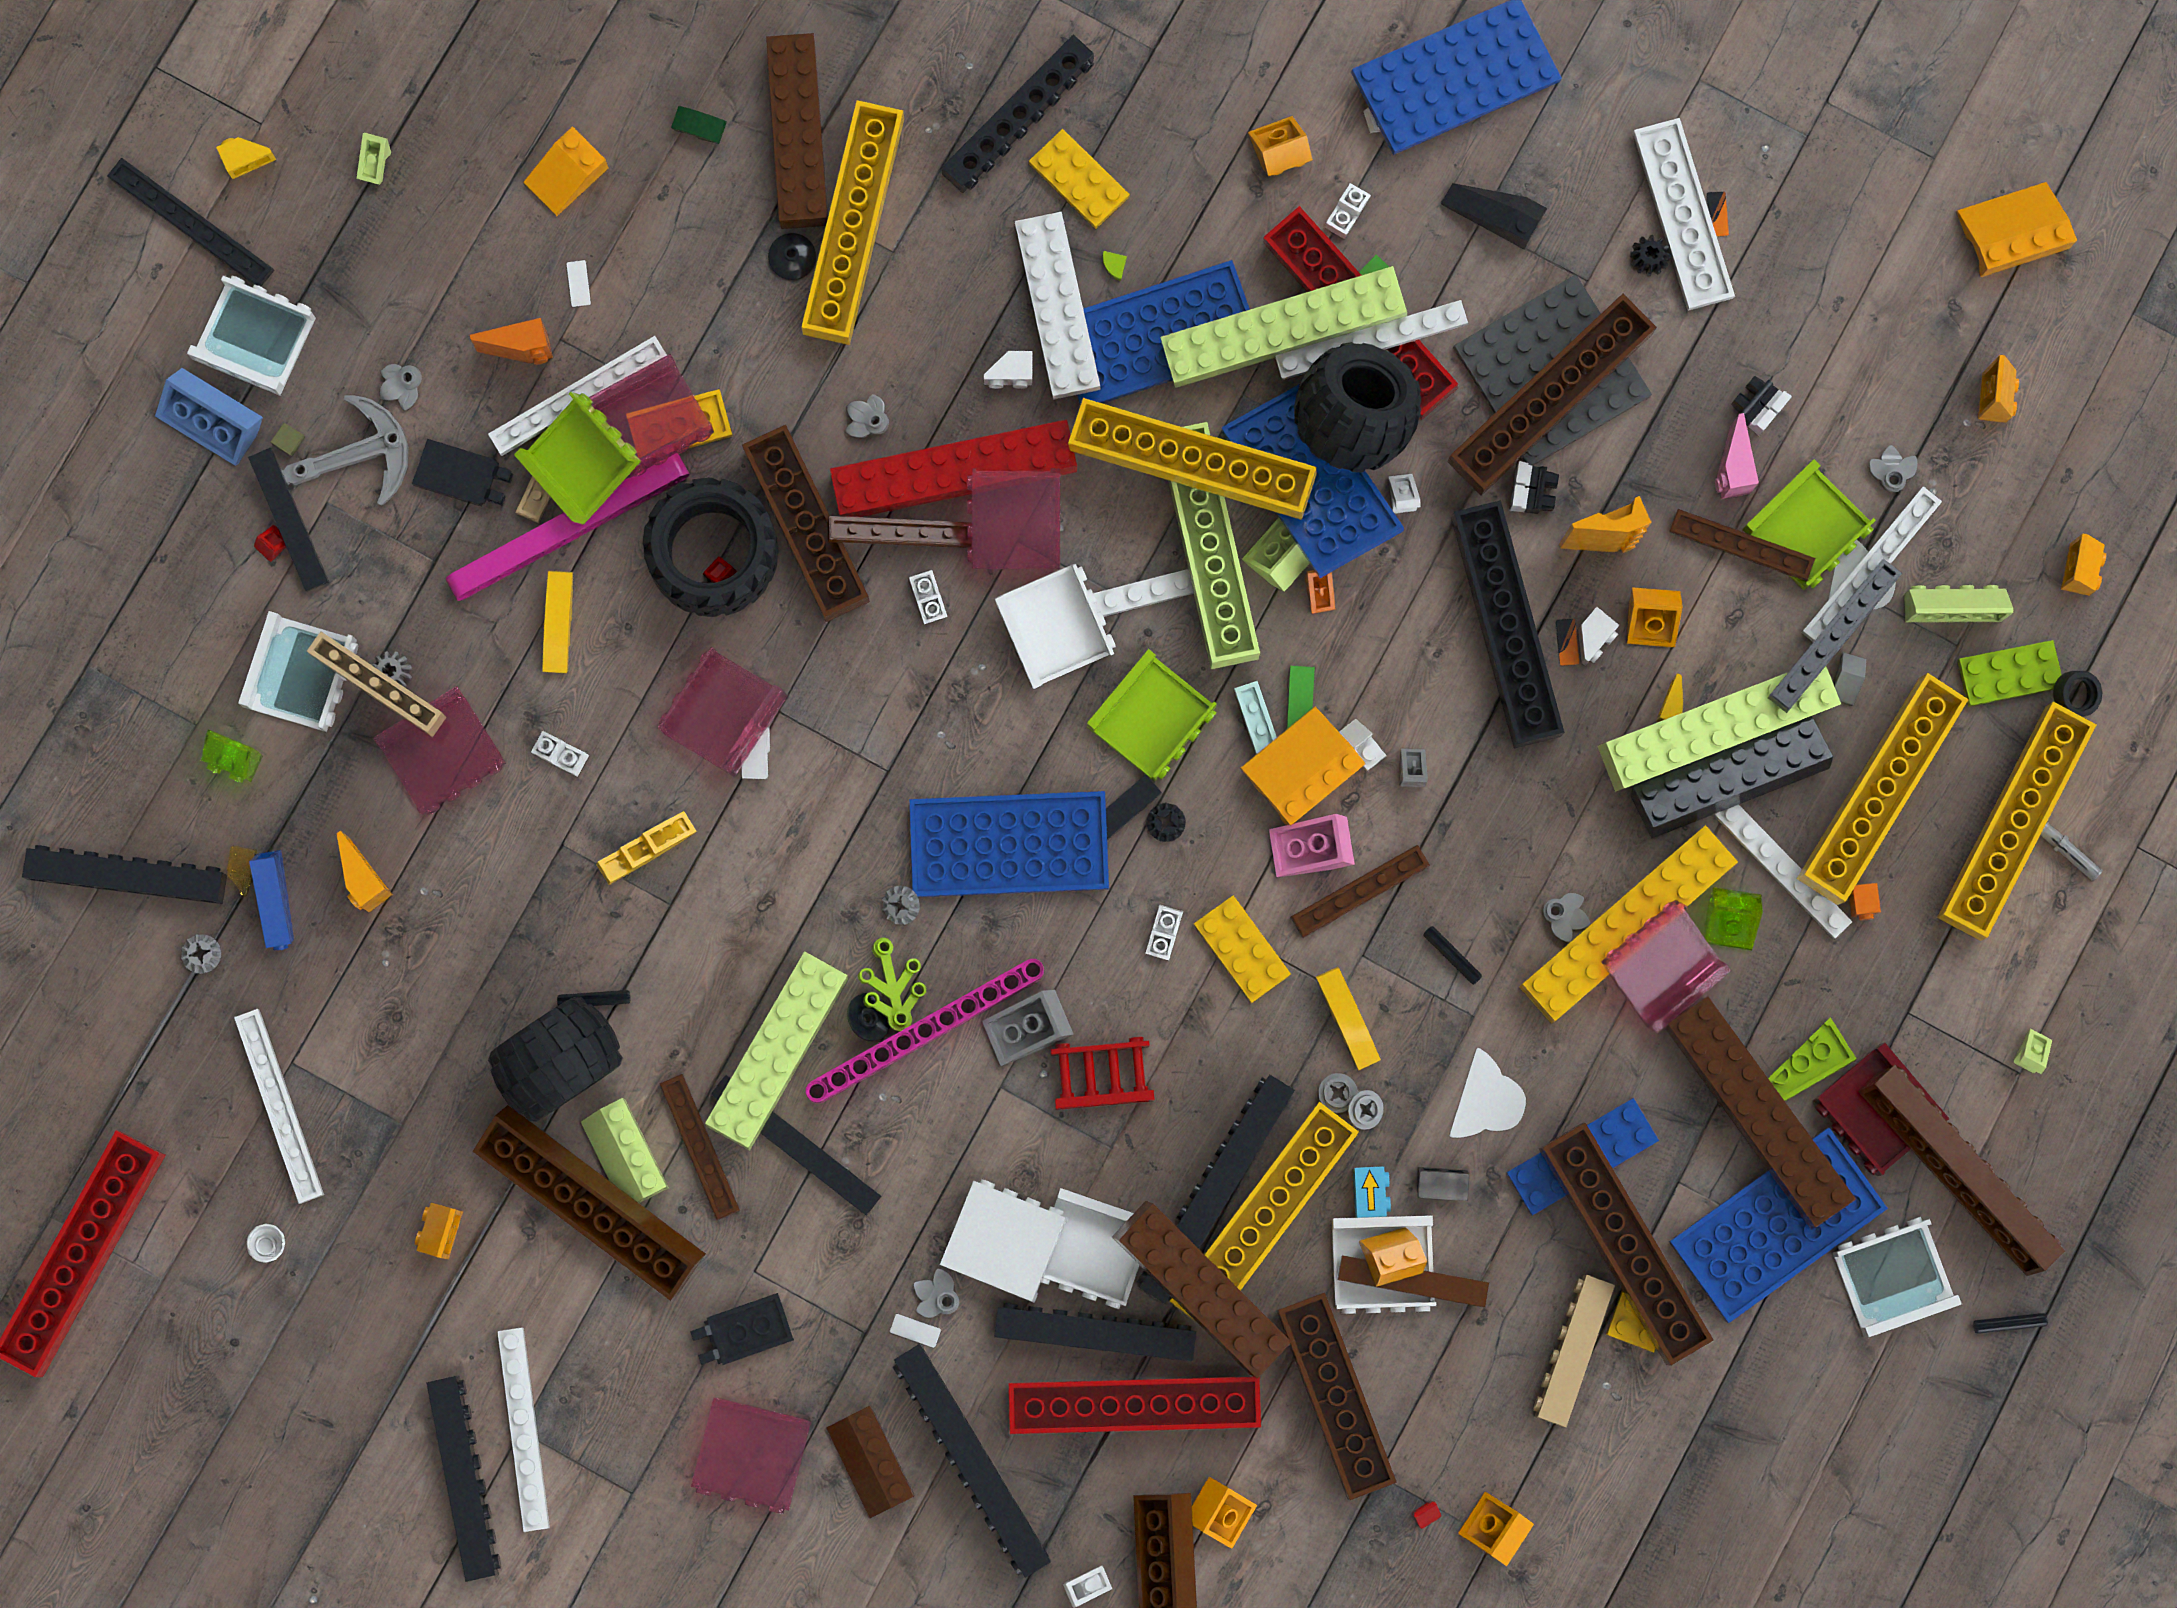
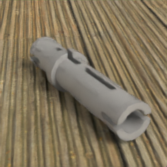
[2040,821,2103,882]

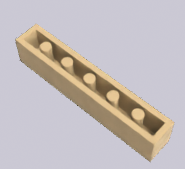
[307,631,446,737]
[1533,1275,1615,1427]

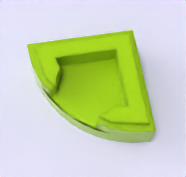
[1103,251,1127,281]

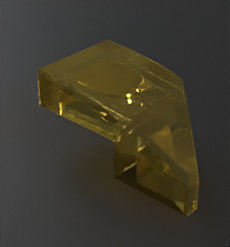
[227,845,257,896]

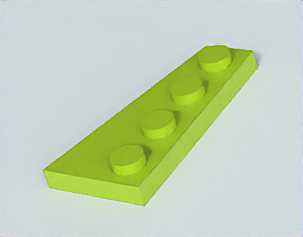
[1768,1017,1857,1101]

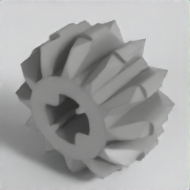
[371,651,412,687]

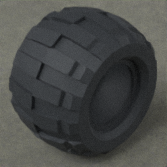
[1294,342,1421,472]
[488,997,623,1122]

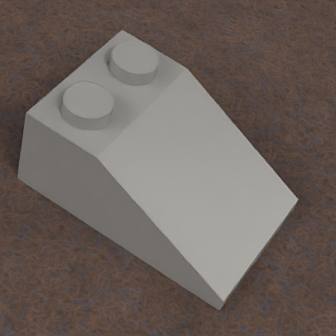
[982,990,1074,1066]

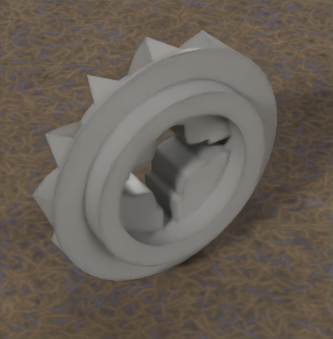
[882,886,920,925]
[181,934,221,974]
[1318,1073,1358,1113]
[1346,1090,1383,1130]

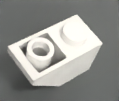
[984,351,1032,389]
[1578,607,1619,666]

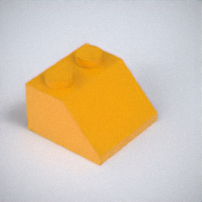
[1248,116,1313,176]
[2061,533,2106,596]
[1627,587,1683,647]
[415,1203,463,1260]
[1359,1227,1427,1287]
[1192,1477,1257,1549]
[1458,1492,1534,1566]

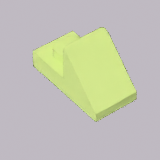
[356,133,391,185]
[2014,1028,2052,1074]

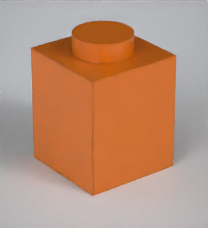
[1849,883,1881,921]

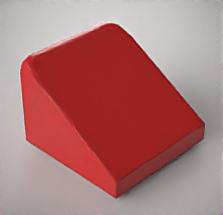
[254,525,286,562]
[702,556,737,583]
[1412,1501,1441,1529]

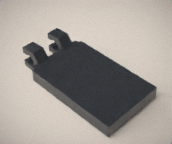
[412,439,514,507]
[690,1293,794,1365]

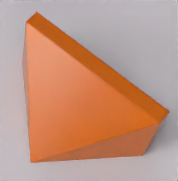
[1305,570,1336,614]

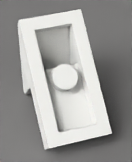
[1389,474,1420,513]
[1339,719,1386,772]
[1063,1566,1112,1608]

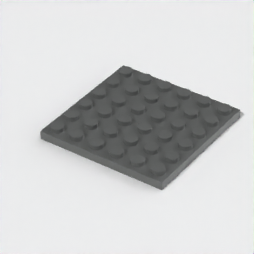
[1453,274,1652,466]

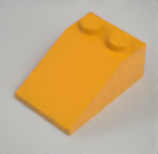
[523,126,609,216]
[1978,355,2019,423]
[337,831,393,912]

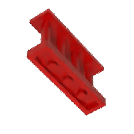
[1051,1037,1155,1110]

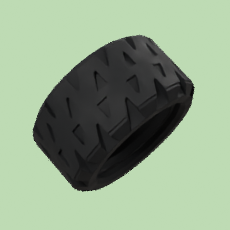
[642,477,778,617]

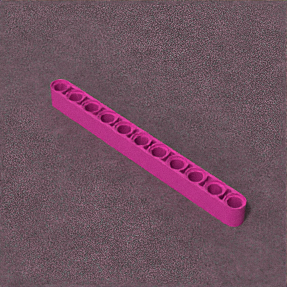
[445,453,690,601]
[806,959,1044,1104]

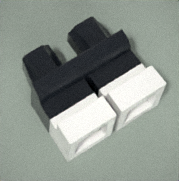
[1731,376,1792,436]
[1509,461,1559,514]

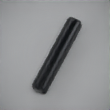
[1423,926,1482,985]
[557,990,631,1006]
[1973,1313,2048,1334]

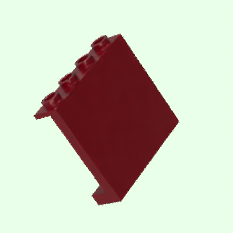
[1813,1043,1949,1176]

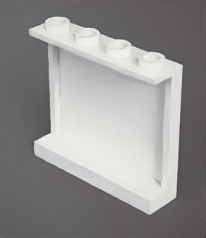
[994,564,1116,689]
[940,1179,1068,1303]
[1041,1188,1139,1309]
[1331,1216,1436,1314]

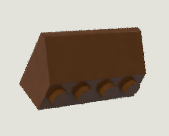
[826,1405,915,1518]

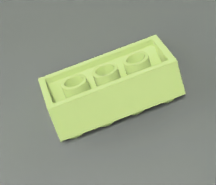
[1242,518,1309,592]
[1904,585,2013,623]
[581,1098,669,1203]

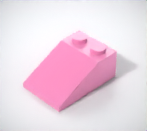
[1715,413,1759,499]
[1269,814,1355,877]

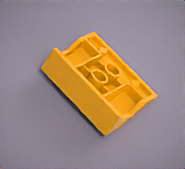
[1956,182,2077,277]
[1559,496,1651,553]
[1240,706,1366,826]

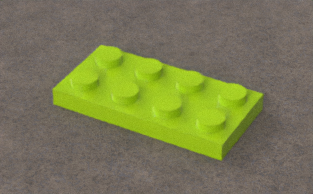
[1957,640,2062,707]

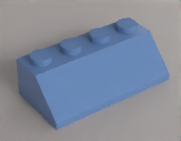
[155,368,263,466]

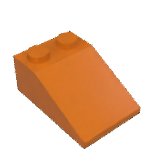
[470,318,553,365]

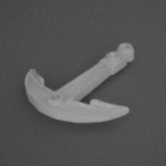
[281,395,409,506]

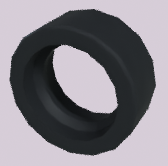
[2053,671,2103,717]

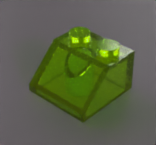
[201,730,263,783]
[1703,887,1763,951]

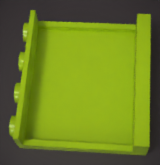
[514,391,641,524]
[1742,459,1876,591]
[1087,649,1217,782]

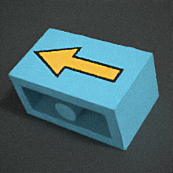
[1353,1167,1391,1218]

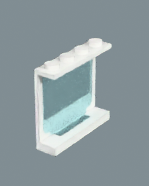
[187,276,316,396]
[238,611,358,732]
[1833,1217,1961,1338]

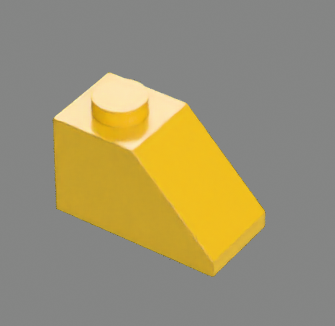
[216,137,276,179]

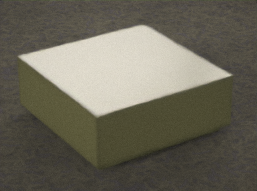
[271,423,305,457]

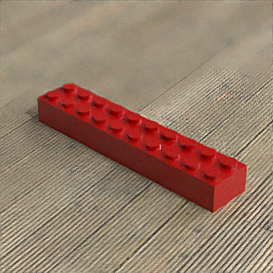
[1263,206,1458,420]
[830,419,1077,517]
[0,1130,166,1377]
[1009,1377,1261,1434]

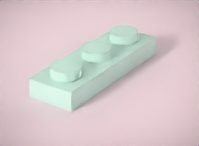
[1234,681,1277,754]

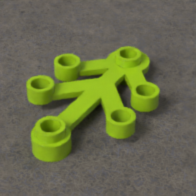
[858,938,926,1032]

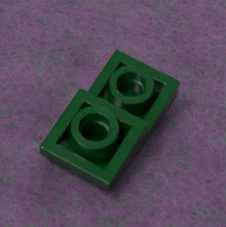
[671,106,727,144]

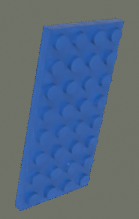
[1351,0,1562,155]
[1077,260,1250,406]
[1221,384,1404,578]
[909,791,1109,897]
[1669,1127,1888,1323]

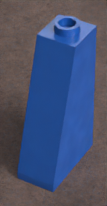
[249,850,294,950]

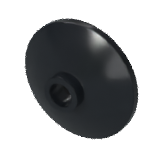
[768,233,816,280]
[847,993,890,1041]

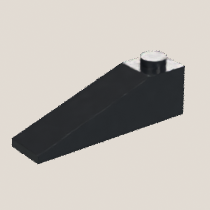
[1441,183,1547,249]

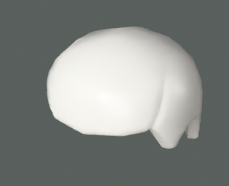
[247,1224,285,1263]

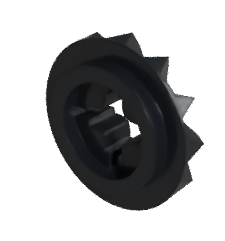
[1147,802,1186,842]

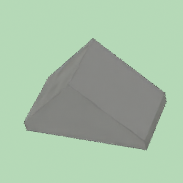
[1834,652,1866,706]
[1400,749,1428,787]

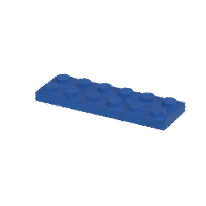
[1506,1098,1659,1216]

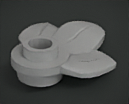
[380,364,422,410]
[845,394,889,438]
[1870,445,1917,492]
[1543,893,1590,942]
[914,1268,959,1318]

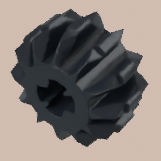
[1629,235,1671,276]

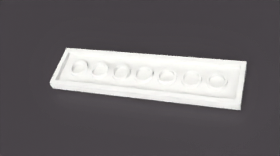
[1633,118,1735,311]
[1015,212,1101,400]

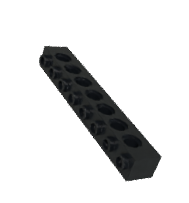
[941,34,1094,193]

